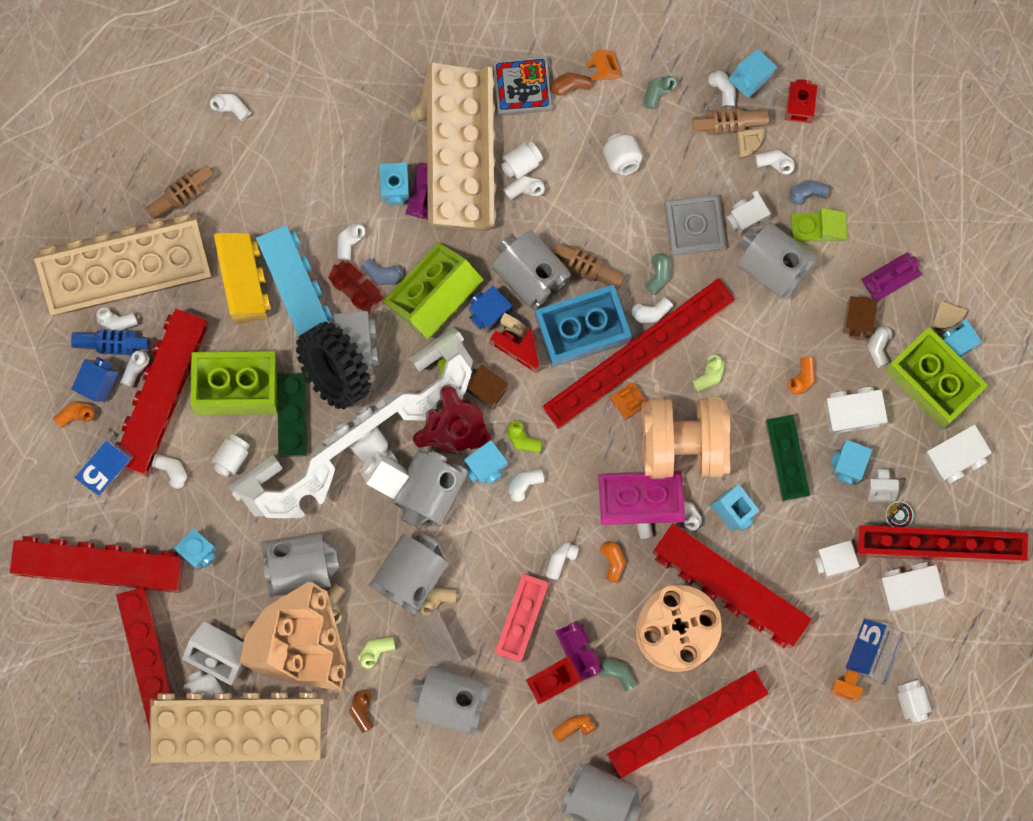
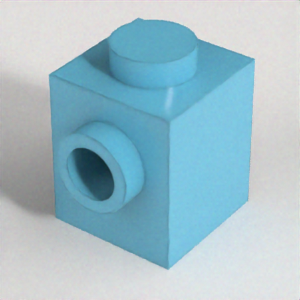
[728,49,777,98]
[380,162,410,206]
[464,440,508,485]
[830,440,872,486]
[174,528,217,570]

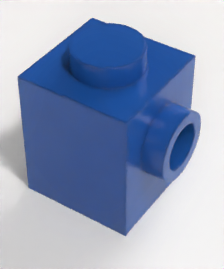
[469,286,512,332]
[71,357,119,402]

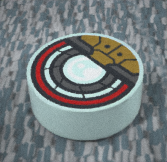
[884,501,913,527]

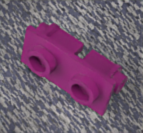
[405,162,428,220]
[861,252,922,301]
[555,620,602,681]

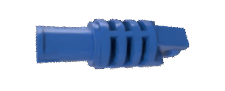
[71,329,150,355]

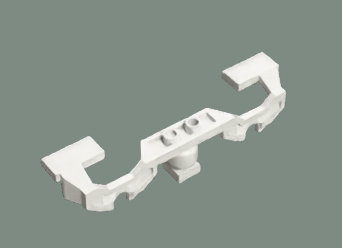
[228,327,473,518]

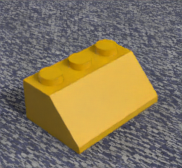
[214,233,271,325]

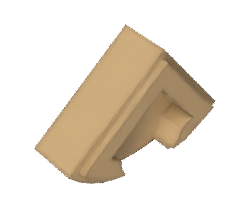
[736,128,764,160]
[931,301,967,330]
[500,313,529,339]

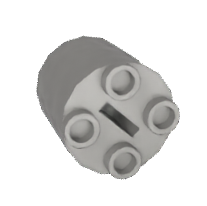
[737,221,817,300]
[492,230,571,311]
[391,448,468,529]
[261,532,340,597]
[369,534,449,616]
[409,666,489,735]
[559,763,642,821]

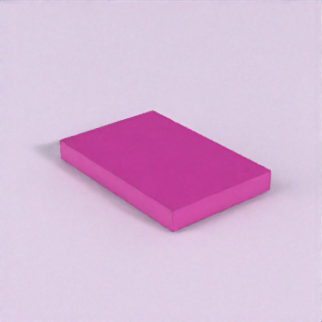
[598,471,685,525]

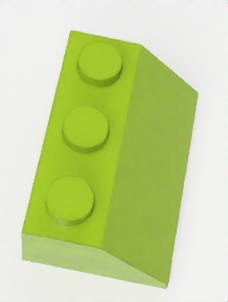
[383,242,483,340]
[885,327,989,430]
[190,351,277,415]

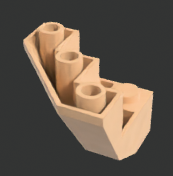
[239,582,346,691]

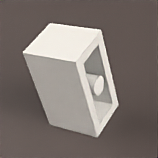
[824,387,888,435]
[923,425,992,484]
[878,562,945,613]
[182,621,245,686]

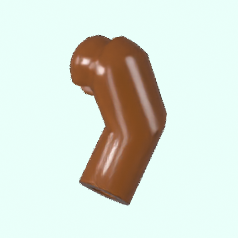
[550,72,592,96]
[349,690,374,733]

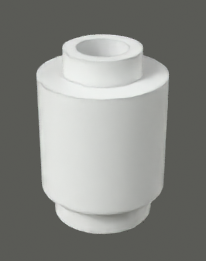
[501,141,543,180]
[211,434,250,478]
[897,680,932,724]

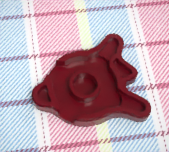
[413,384,491,454]

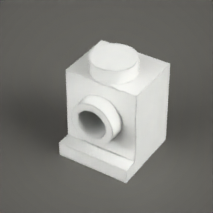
[725,191,771,236]

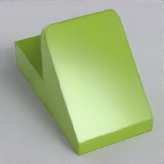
[791,208,847,242]

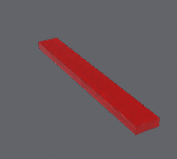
[542,278,735,429]

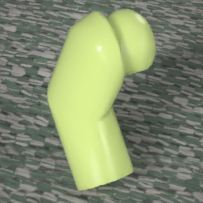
[691,355,724,393]
[359,636,395,669]

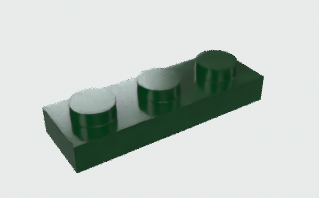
[277,373,307,457]
[765,414,810,502]

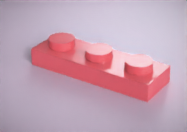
[495,574,549,663]

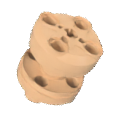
[642,396,730,479]
[636,585,722,673]

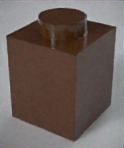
[843,296,878,340]
[466,365,509,410]

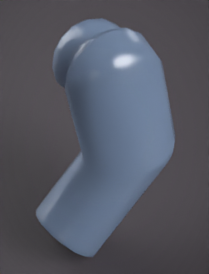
[789,180,830,205]
[360,258,403,285]

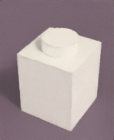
[361,451,409,499]
[813,540,859,579]

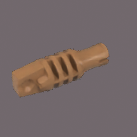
[692,107,769,135]
[145,166,214,219]
[552,243,625,290]

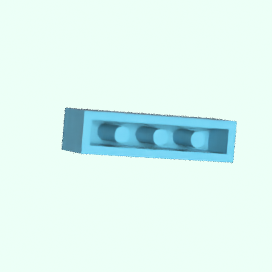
[256,225,333,337]

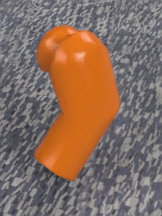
[788,357,815,395]
[53,402,94,428]
[600,542,626,584]
[552,715,595,742]

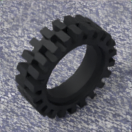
[296,321,371,410]

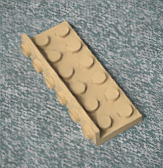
[427,63,496,231]
[34,212,211,316]
[149,692,324,763]

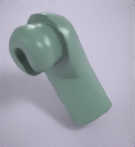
[642,75,677,109]
[644,253,671,295]
[599,658,637,691]

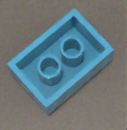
[535,284,632,368]

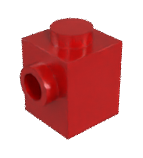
[784,79,818,123]

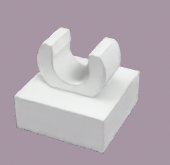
[867,469,899,502]

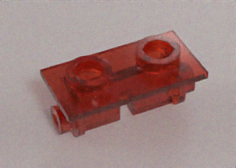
[328,260,383,314]

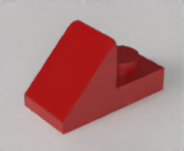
[490,327,539,373]
[526,656,582,705]

